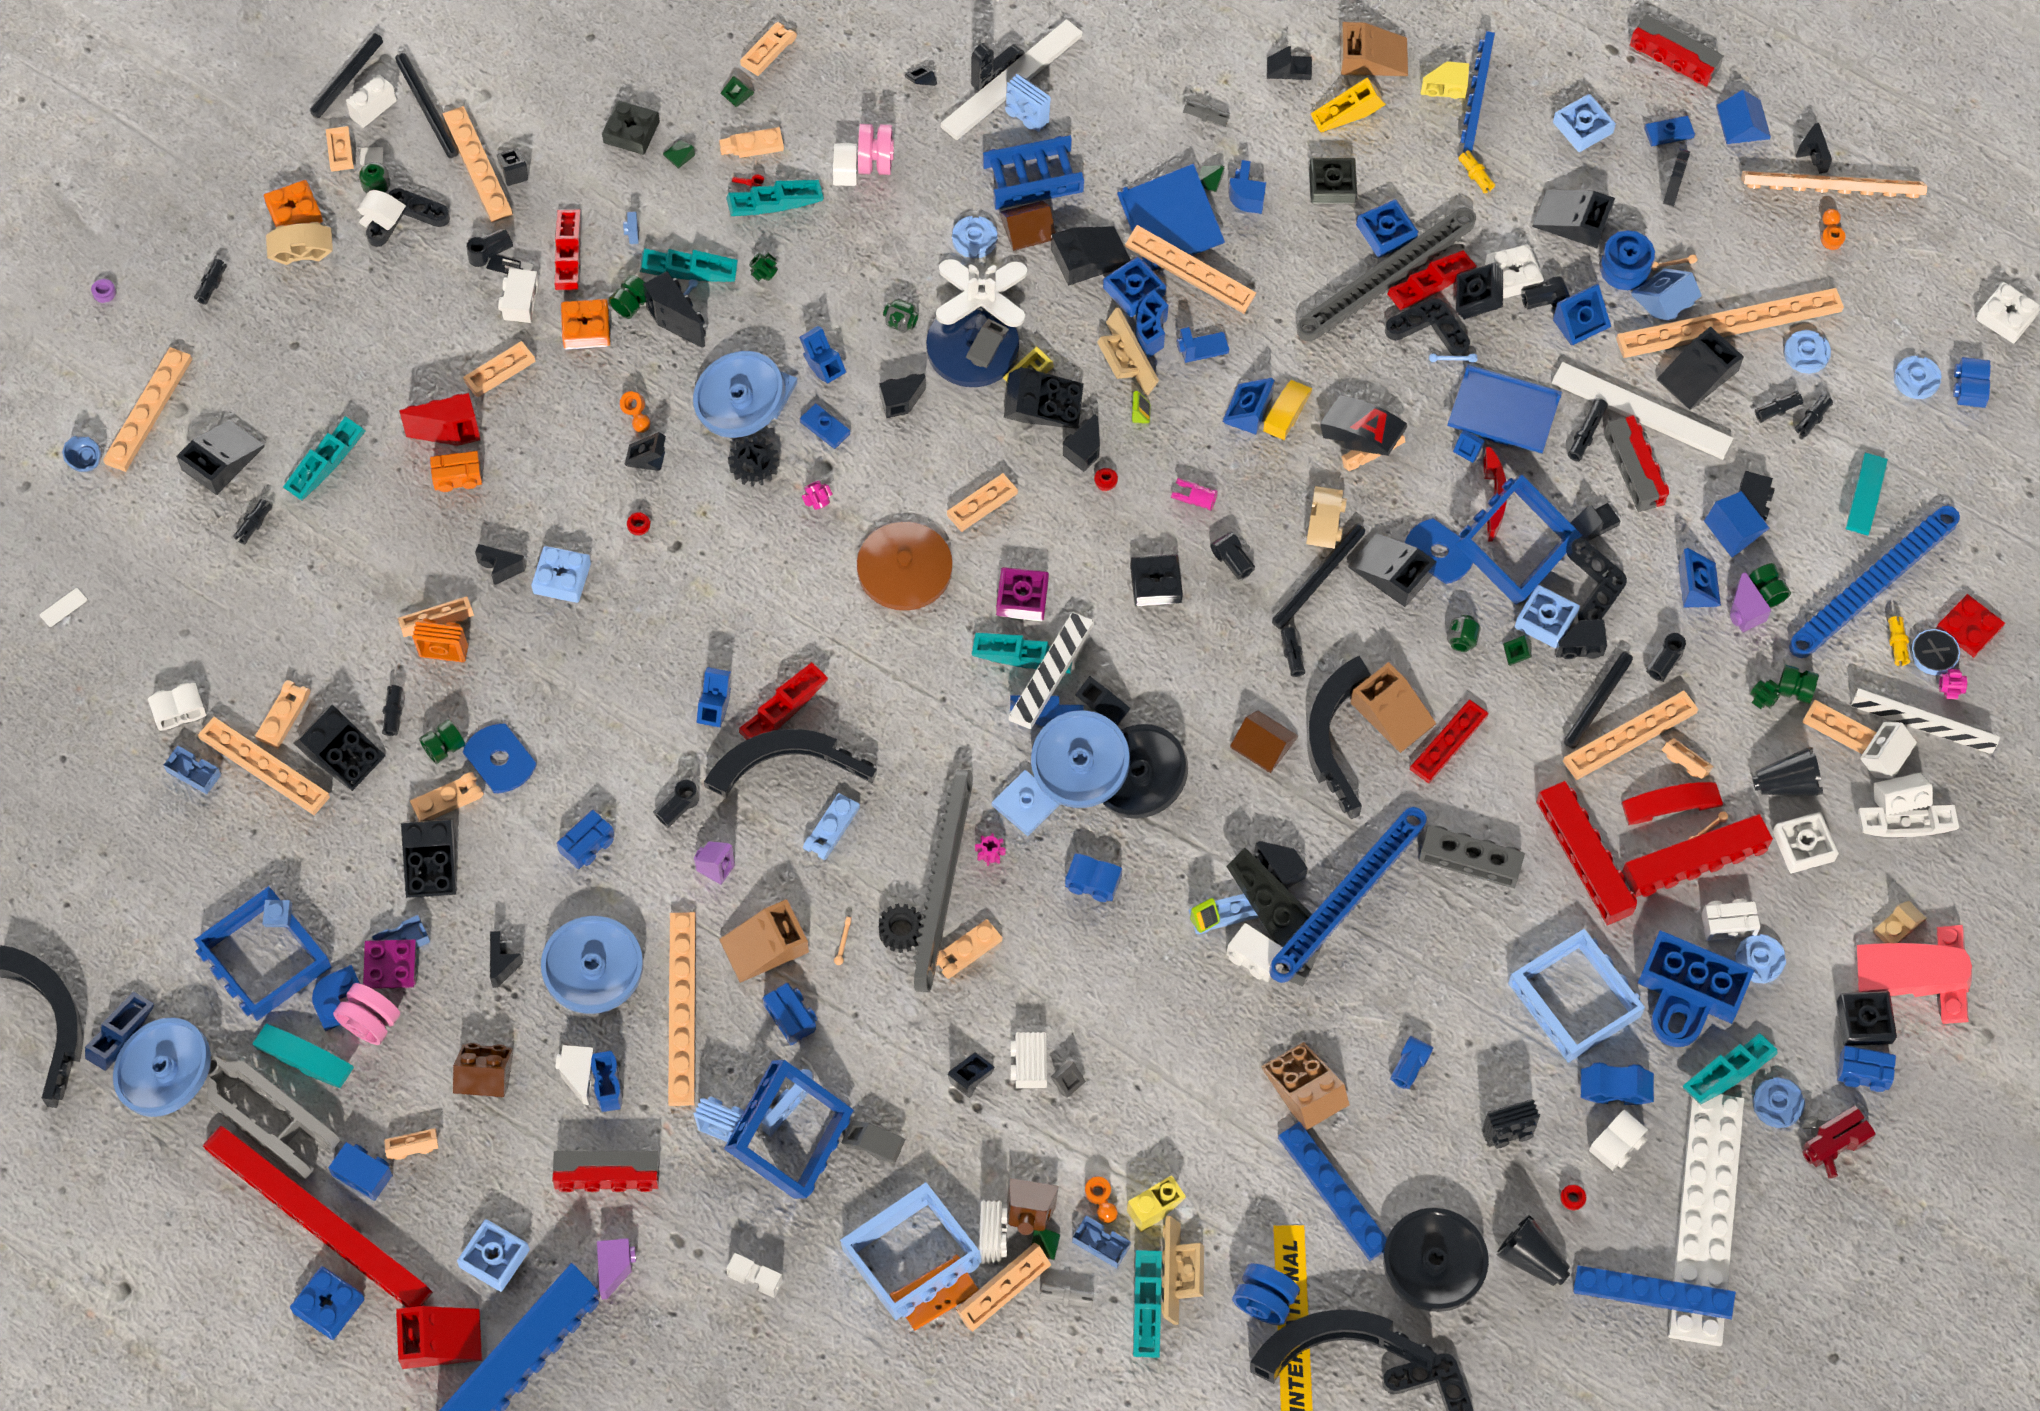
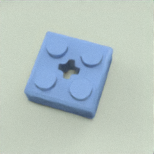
[1005,74,1051,132]
[1553,94,1616,152]
[531,546,591,603]
[1515,585,1580,648]
[693,1097,744,1142]
[457,1219,530,1292]

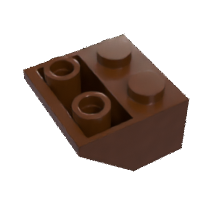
[453,1043,513,1097]

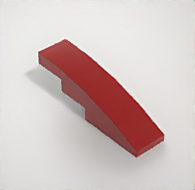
[554,209,581,290]
[1387,250,1477,310]
[739,662,828,740]

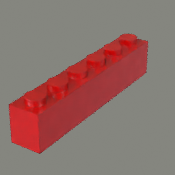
[1536,781,1637,926]
[1622,814,1773,897]

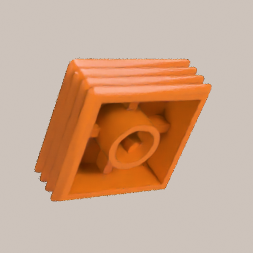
[263,180,323,227]
[561,299,610,349]
[412,619,468,662]

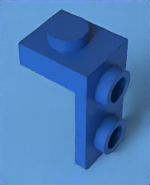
[1176,327,1230,363]

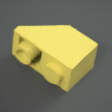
[1421,61,1469,99]
[1127,1175,1186,1232]

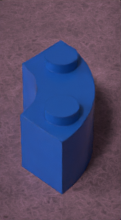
[1136,290,1169,359]
[1581,1062,1654,1105]

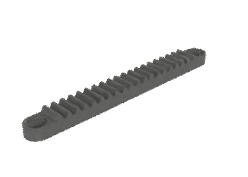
[1297,207,1476,341]
[913,769,973,993]

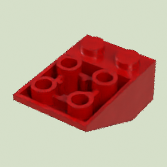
[399,393,481,446]
[396,1306,482,1369]

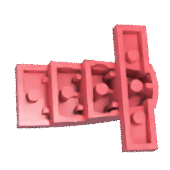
[1857,925,1972,1024]

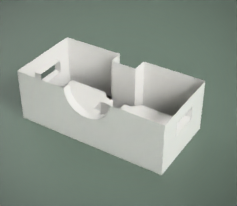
[726,1253,783,1298]

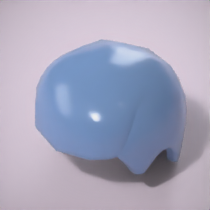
[62,436,102,472]

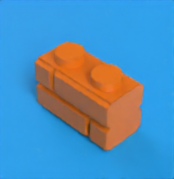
[430,451,482,492]

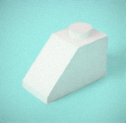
[556,1045,594,1105]

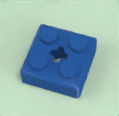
[1356,199,1418,257]
[1103,256,1166,317]
[290,1266,365,1340]

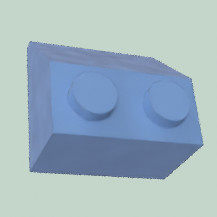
[1631,268,1702,321]

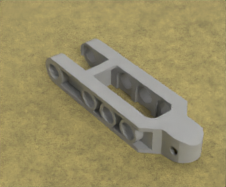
[204,1054,340,1180]

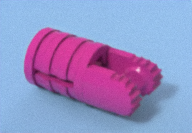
[1171,478,1218,511]

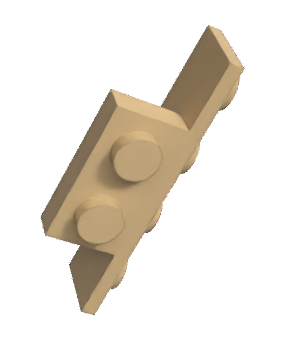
[1097,308,1159,395]
[1161,1216,1204,1325]

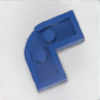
[312,965,360,1032]

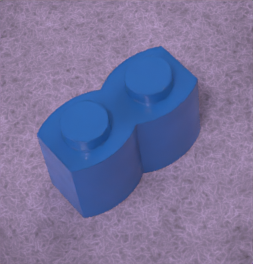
[1953,357,1991,408]
[1065,854,1122,902]
[591,1051,622,1112]

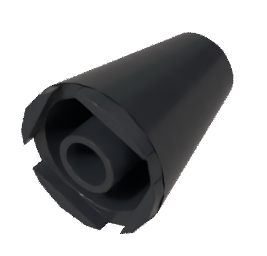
[1752,747,1823,796]
[1496,1215,1570,1286]

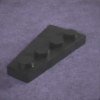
[1226,848,1312,947]

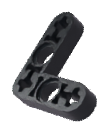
[971,43,1025,91]
[1663,149,1691,207]
[366,188,450,247]
[1385,298,1470,356]
[1566,538,1627,621]
[1382,1353,1474,1411]

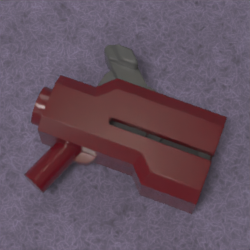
[1802,1106,1876,1179]

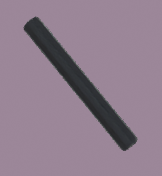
[310,33,383,118]
[1564,652,1633,749]

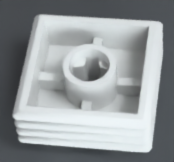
[1485,244,1544,298]
[1976,282,2040,343]
[1772,812,1839,873]
[979,1200,1008,1265]

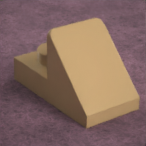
[1873,901,1927,943]

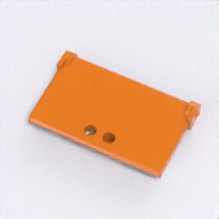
[889,1254,979,1331]

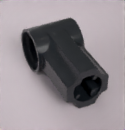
[466,229,513,267]
[1521,276,1571,310]
[1210,532,1255,580]
[1646,633,1686,682]
[653,779,699,828]

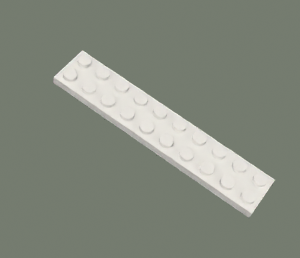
[1668,1094,1744,1346]

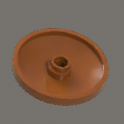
[857,522,952,611]

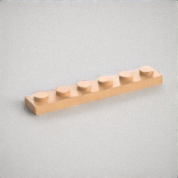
[442,106,513,223]
[1125,225,1256,314]
[103,347,192,472]
[1563,691,1698,780]
[198,717,330,816]

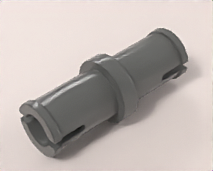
[1183,99,1230,127]

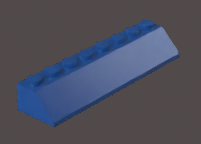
[439,1263,600,1411]

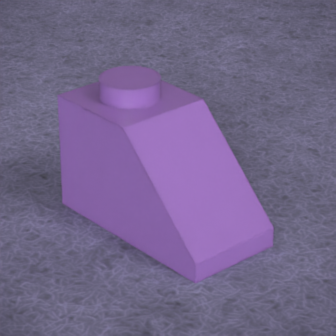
[1730,572,1771,633]
[694,841,735,885]
[597,1238,636,1300]

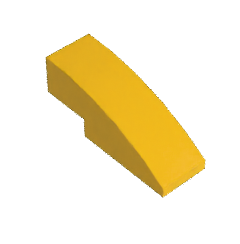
[1263,380,1312,440]

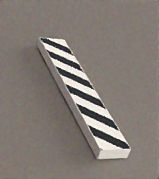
[1009,612,1094,729]
[1851,689,2000,754]

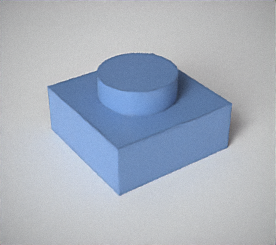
[623,212,639,244]
[262,900,293,927]

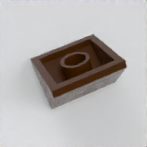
[999,201,1056,251]
[1230,710,1298,774]

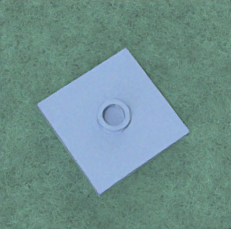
[992,770,1060,836]

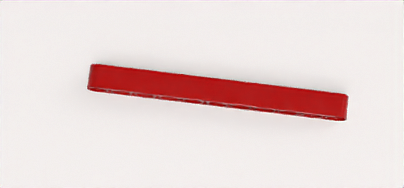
[202,1126,433,1308]

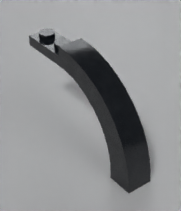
[1307,655,1371,819]
[704,729,877,798]
[0,945,83,1108]
[1250,1309,1437,1384]

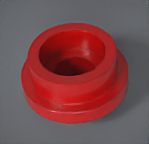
[1094,468,1118,491]
[627,512,651,536]
[1560,1185,1587,1211]

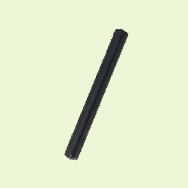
[395,53,459,158]
[1272,524,1365,629]

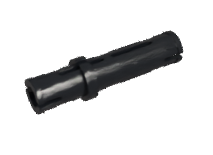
[1568,398,1608,462]

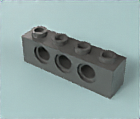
[1419,825,1525,889]

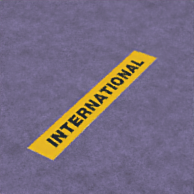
[1273,1225,1313,1411]

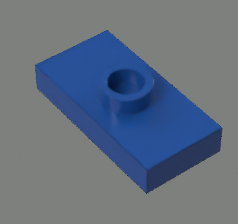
[1644,116,1695,147]
[800,403,850,449]

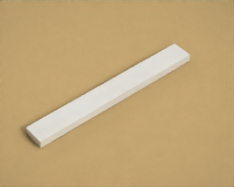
[941,19,1082,141]
[1552,362,1734,460]

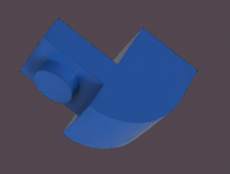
[1228,160,1266,214]
[799,326,847,384]
[696,667,731,728]

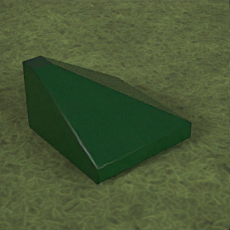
[720,76,754,107]
[663,140,695,169]
[1199,165,1225,192]
[1503,635,1532,666]
[1031,1229,1060,1260]

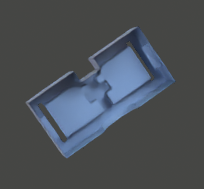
[163,746,221,794]
[371,915,430,949]
[1072,1216,1131,1269]

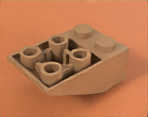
[1340,22,1408,76]
[1350,662,1436,753]
[719,899,809,983]
[1261,1042,1350,1130]

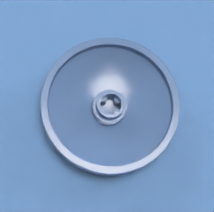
[693,351,785,438]
[1031,710,1130,808]
[541,916,643,1014]
[113,1018,211,1117]

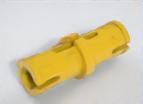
[1458,150,1495,193]
[1888,616,1910,666]

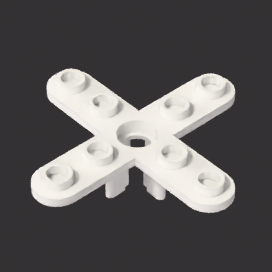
[936,259,1027,327]

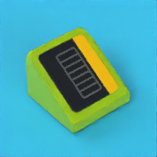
[1132,391,1151,424]
[1190,898,1220,933]

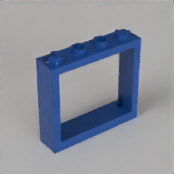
[1455,475,1582,605]
[194,886,331,1021]
[724,1060,854,1199]

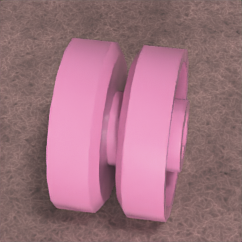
[858,124,894,175]
[333,983,400,1045]

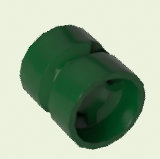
[608,275,645,319]
[1749,563,1791,608]
[1777,664,1819,704]
[419,719,465,764]

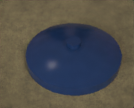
[926,306,1019,387]

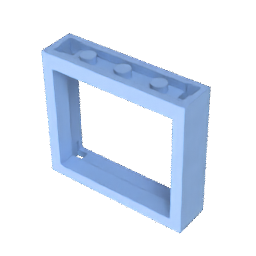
[1508,929,1645,1063]
[840,1182,982,1321]

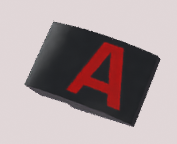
[1320,395,1407,456]

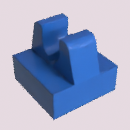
[1453,430,1485,463]

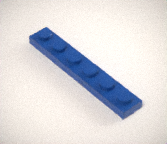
[1460,31,1495,153]
[1278,1122,1387,1262]
[1574,1265,1736,1320]

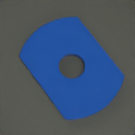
[1405,518,1473,584]
[463,724,537,793]

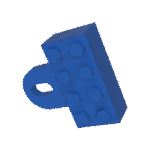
[1637,930,1755,1047]

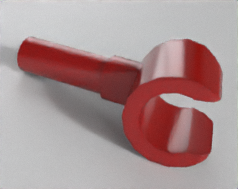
[732,174,764,188]

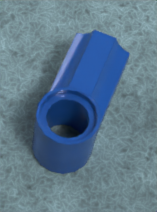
[1390,1036,1434,1089]

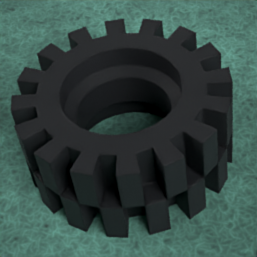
[878,903,922,953]

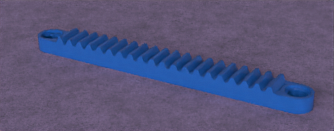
[1789,506,1960,659]
[1269,807,1427,983]

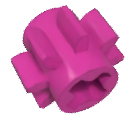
[802,480,833,510]
[1939,669,1967,699]
[975,833,1006,866]

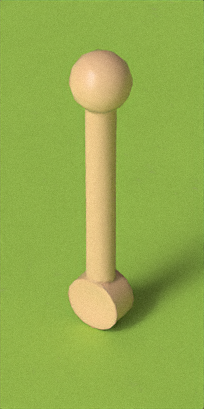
[1651,255,1698,271]
[1688,811,1728,839]
[834,916,852,965]

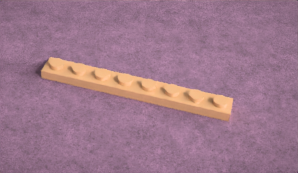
[1741,171,1927,198]
[668,912,696,1106]

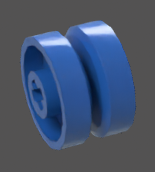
[1600,230,1655,291]
[1232,1263,1300,1325]

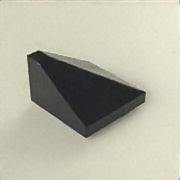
[905,65,937,86]

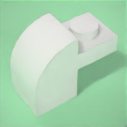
[833,143,858,186]
[357,190,406,230]

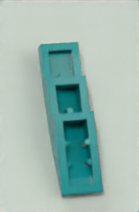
[726,180,824,217]
[640,248,738,282]
[283,416,366,501]
[1845,452,1888,536]
[972,633,1073,673]
[252,1023,354,1089]
[1683,1033,1778,1105]
[1133,1250,1162,1358]

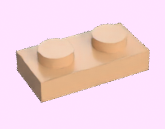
[326,126,354,172]
[1662,738,1714,779]
[384,1128,439,1160]

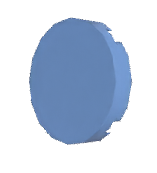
[1752,1077,1805,1128]

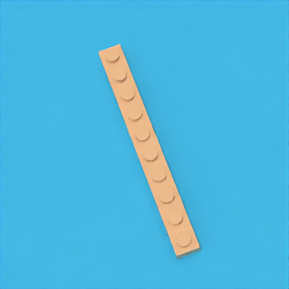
[1616,288,1844,358]

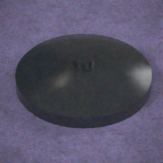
[1102,724,1188,819]
[1383,1208,1489,1312]

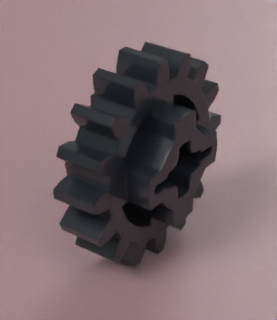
[728,437,780,487]

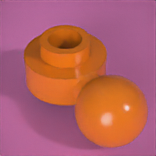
[1821,209,1846,250]
[620,391,651,433]
[1085,1176,1118,1223]

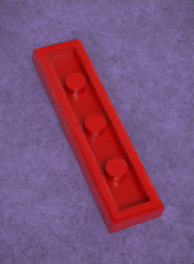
[1410,699,1489,784]

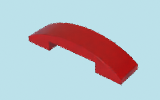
[1483,447,1507,542]
[1621,782,1723,826]

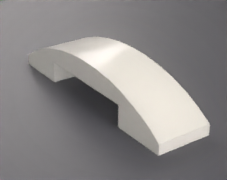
[1858,805,1959,837]

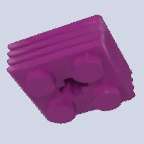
[996,567,1049,621]

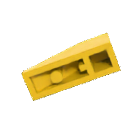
[1311,77,1386,133]

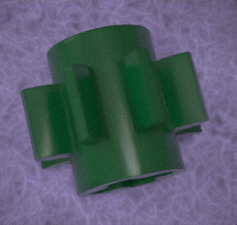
[749,252,778,282]
[1750,679,1781,710]

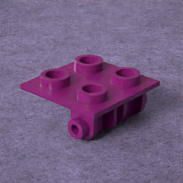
[363,939,417,989]

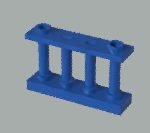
[983,135,1084,210]

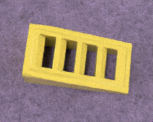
[1003,346,1054,383]

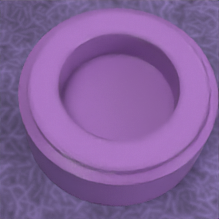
[91,279,116,303]

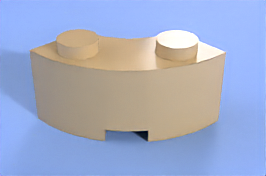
[266,222,333,265]
[1306,486,1347,549]

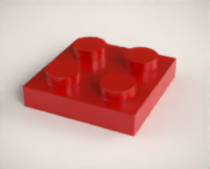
[1936,594,2005,658]

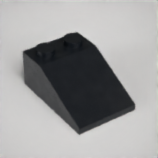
[1051,226,1131,286]

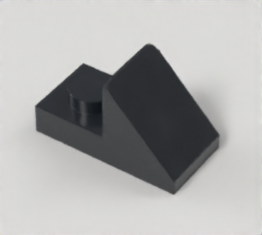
[1267,46,1312,80]
[1796,123,1832,174]
[496,148,528,186]
[625,432,666,471]
[1570,503,1621,541]
[475,544,526,585]
[490,931,523,988]
[947,1052,995,1098]

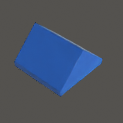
[1716,90,1771,144]
[1553,284,1611,345]
[1223,378,1275,435]
[1704,491,1770,558]
[1678,548,1721,608]

